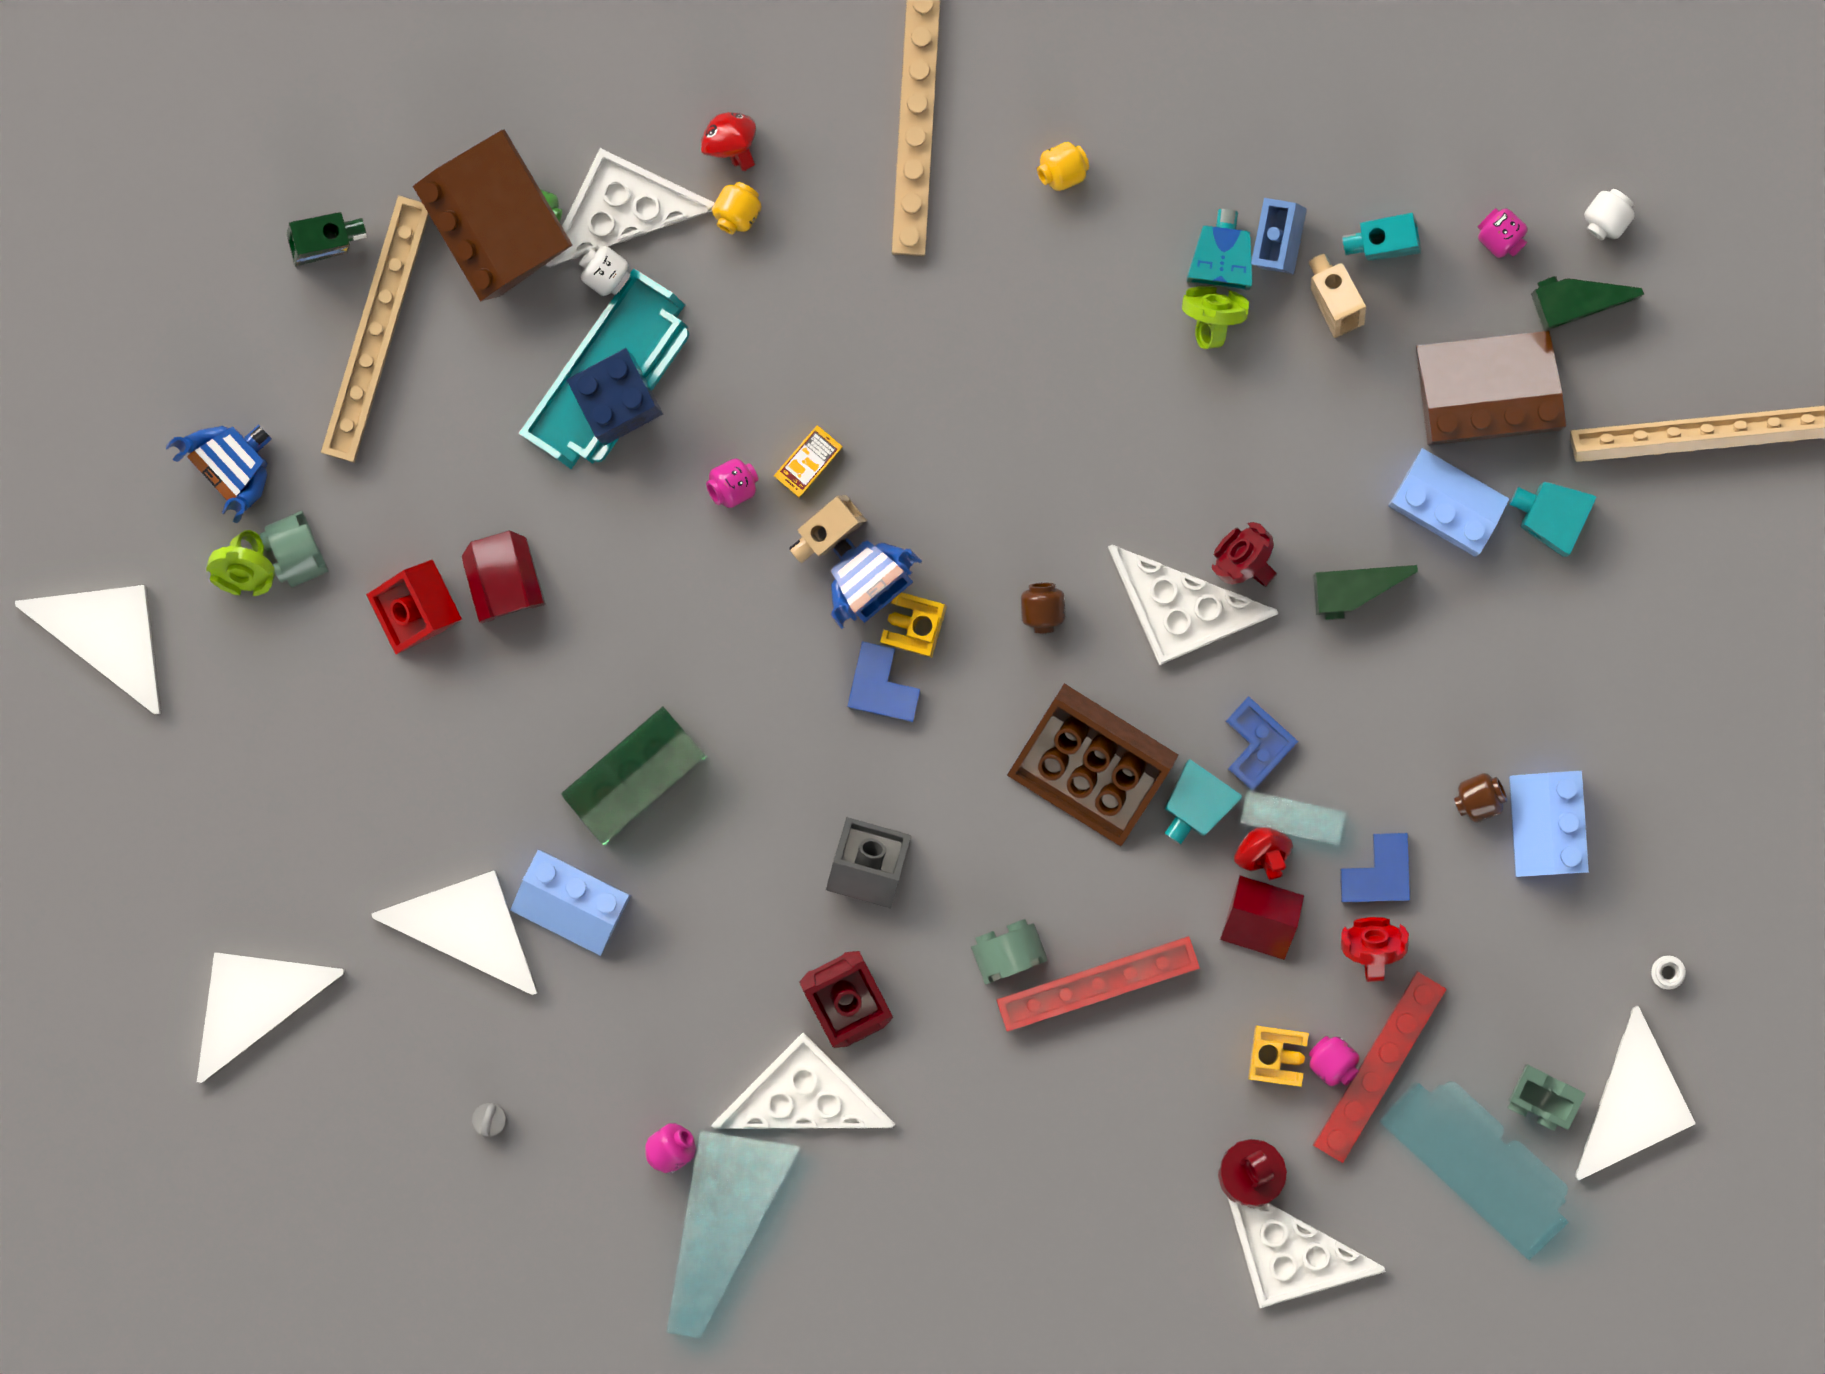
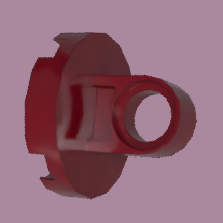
[1212,522,1277,587]
[1218,1139,1287,1208]

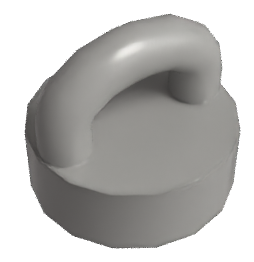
[472,1103,507,1137]

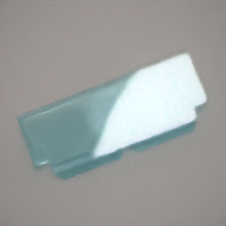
[1379,1081,1569,1260]

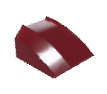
[462,530,546,624]
[799,951,893,1048]

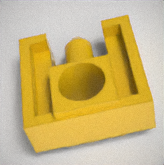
[880,592,947,658]
[1248,1025,1309,1087]

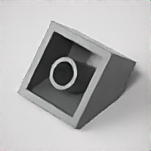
[826,817,911,909]

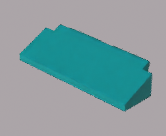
[519,268,689,469]

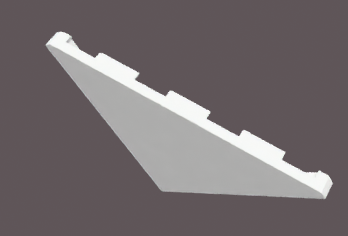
[545,148,714,268]
[1108,544,1278,666]
[15,585,161,715]
[371,870,538,995]
[197,952,345,1083]
[1575,1006,1696,1180]
[711,1032,896,1129]
[1228,1198,1386,1308]

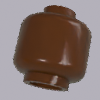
[1021,582,1065,634]
[1454,773,1507,822]

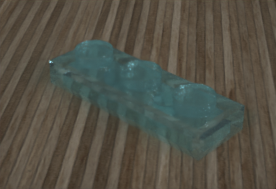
[1239,790,1346,846]

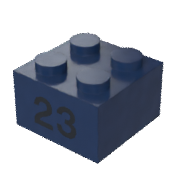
[566,348,663,446]

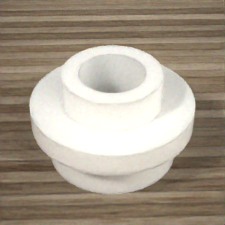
[1651,956,1686,990]

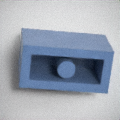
[1251,198,1307,274]

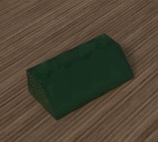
[561,706,707,845]

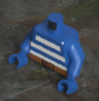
[166,424,272,523]
[831,538,922,629]

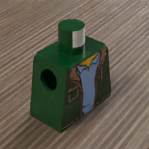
[286,212,367,267]

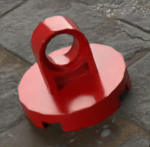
[1341,917,1409,982]

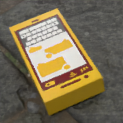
[774,425,843,499]

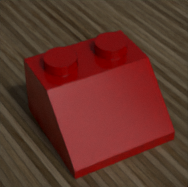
[366,559,462,654]

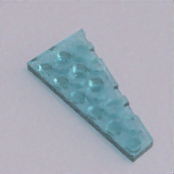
[667,1130,801,1338]

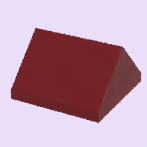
[1220,875,1304,960]

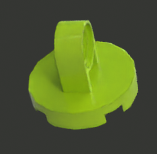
[1182,286,1249,349]
[206,530,275,596]

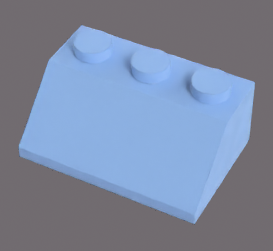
[1388,448,1509,557]
[1509,771,1589,877]
[510,850,631,956]

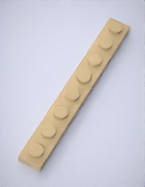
[892,0,940,256]
[321,195,429,463]
[1570,406,1825,462]

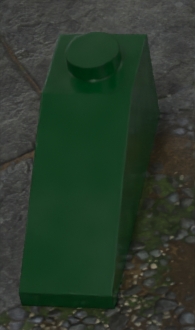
[1531,276,1644,331]
[1313,565,1418,620]

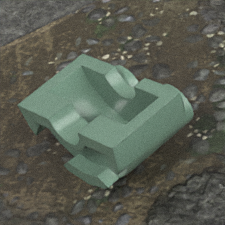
[260,510,329,587]
[971,919,1048,984]
[1508,1064,1586,1131]

